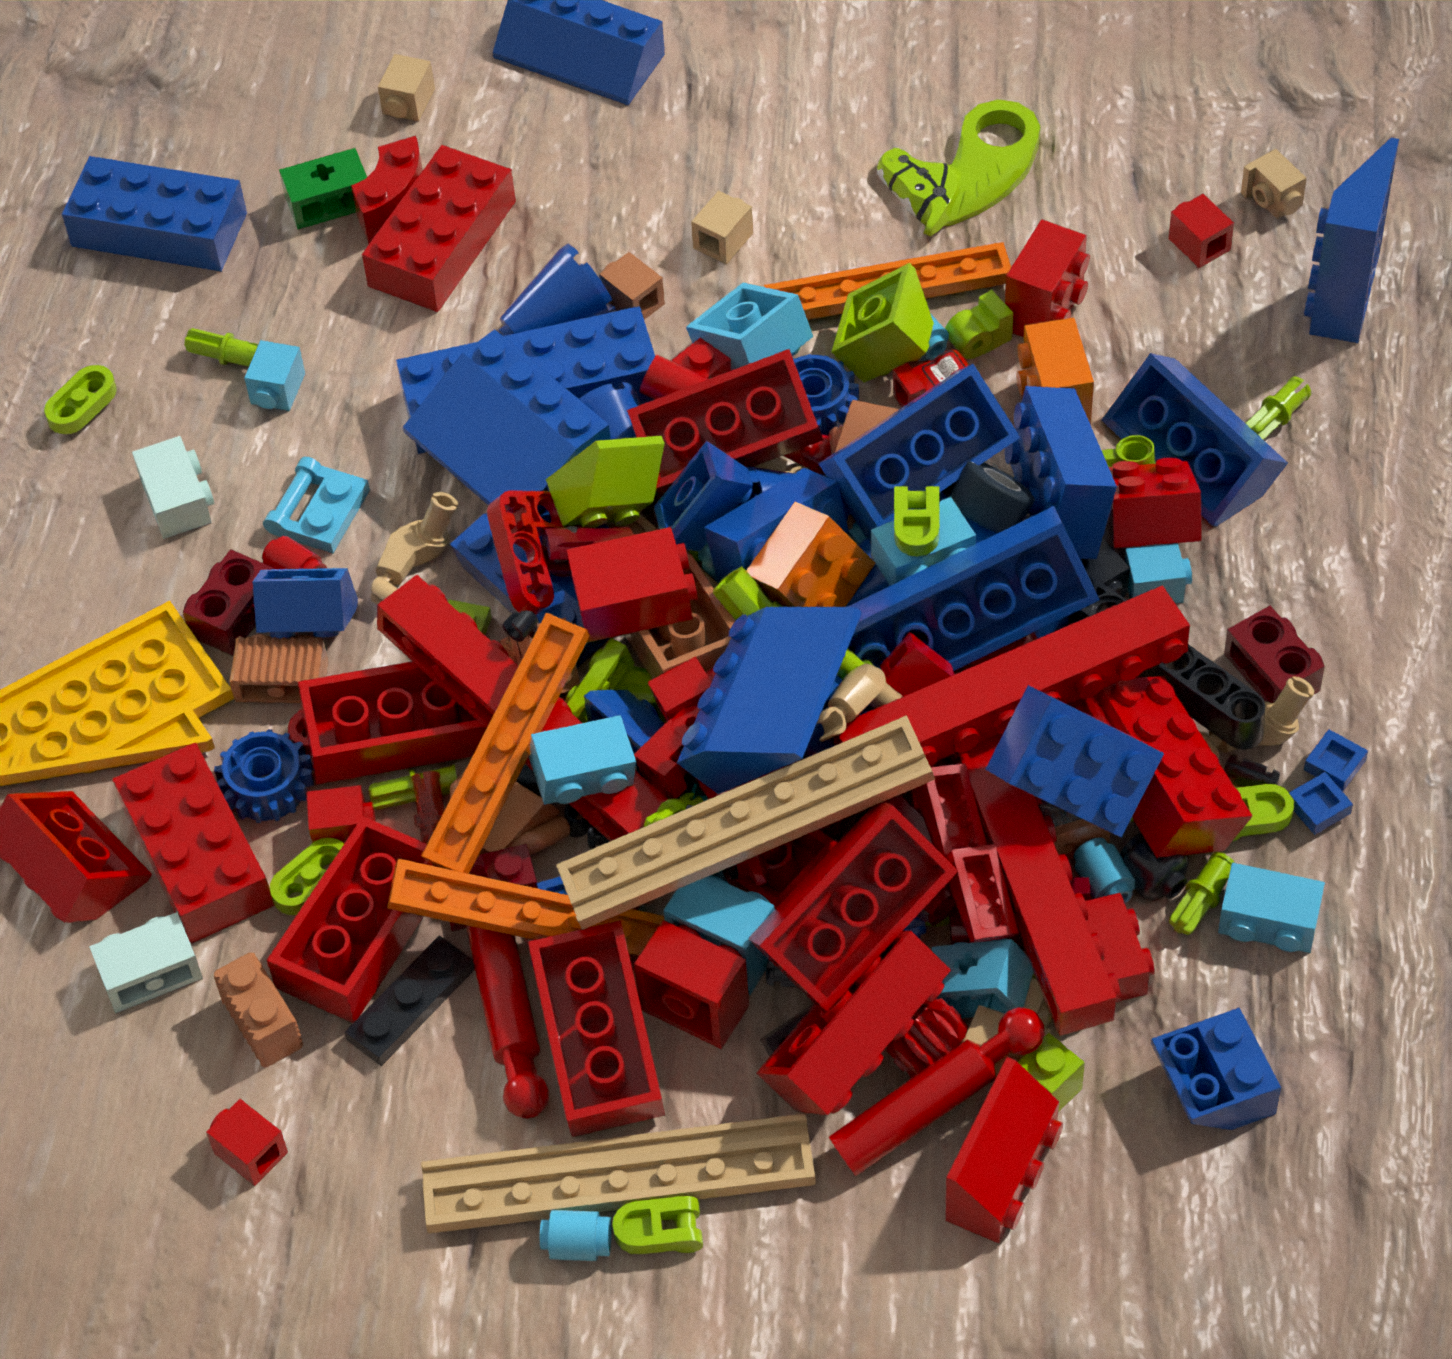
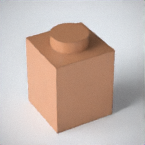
[599,252,665,320]

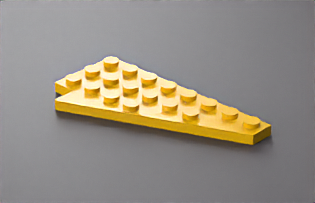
[0,601,234,786]

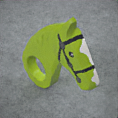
[877,99,1040,237]

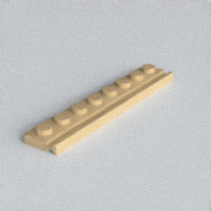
[556,715,935,930]
[421,1113,815,1234]

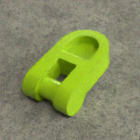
[894,486,940,557]
[1232,784,1294,842]
[612,1196,703,1254]

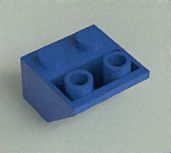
[252,568,358,638]
[1151,1007,1281,1130]

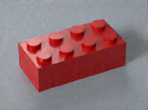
[362,145,516,312]
[627,349,823,498]
[298,661,486,785]
[1095,676,1253,858]
[112,742,275,944]
[748,802,958,1011]
[266,816,440,1023]
[528,920,666,1137]
[756,931,951,1115]

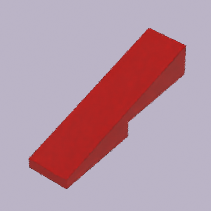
[913,763,1019,943]

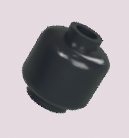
[1120,833,1189,901]

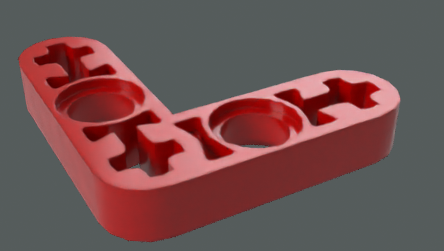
[487,490,582,615]

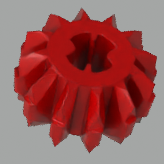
[887,998,968,1078]

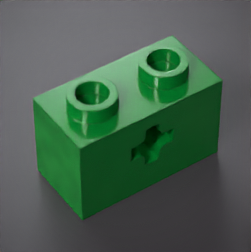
[279,148,367,230]

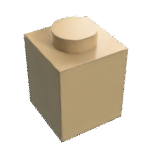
[378,54,435,122]
[691,190,753,265]

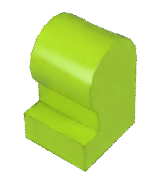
[945,290,1013,359]

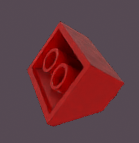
[0,791,152,923]
[945,1057,1064,1244]

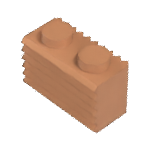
[230,634,328,703]
[214,953,304,1067]

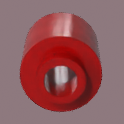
[262,536,327,569]

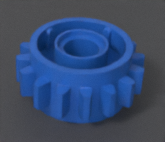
[793,354,859,435]
[214,729,314,823]

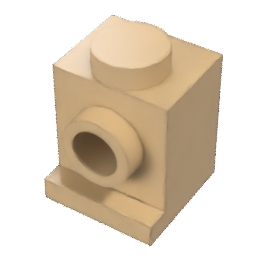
[1241,149,1307,219]

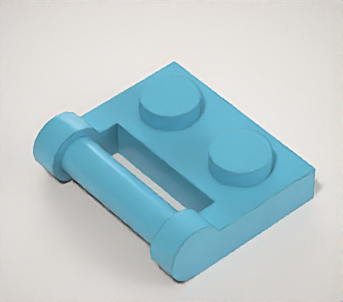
[263,456,370,554]

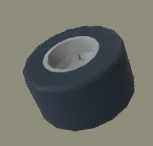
[947,460,1035,533]

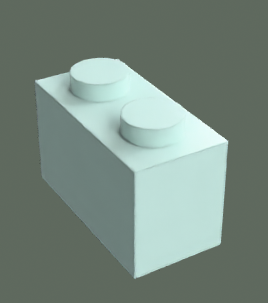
[132,436,215,539]
[89,912,203,1014]

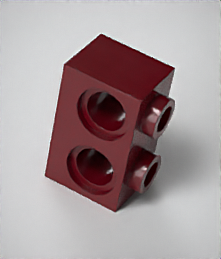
[183,549,274,656]
[1224,605,1325,703]

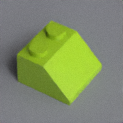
[831,263,934,383]
[546,436,664,528]

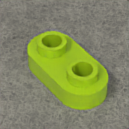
[44,365,117,434]
[270,838,344,915]

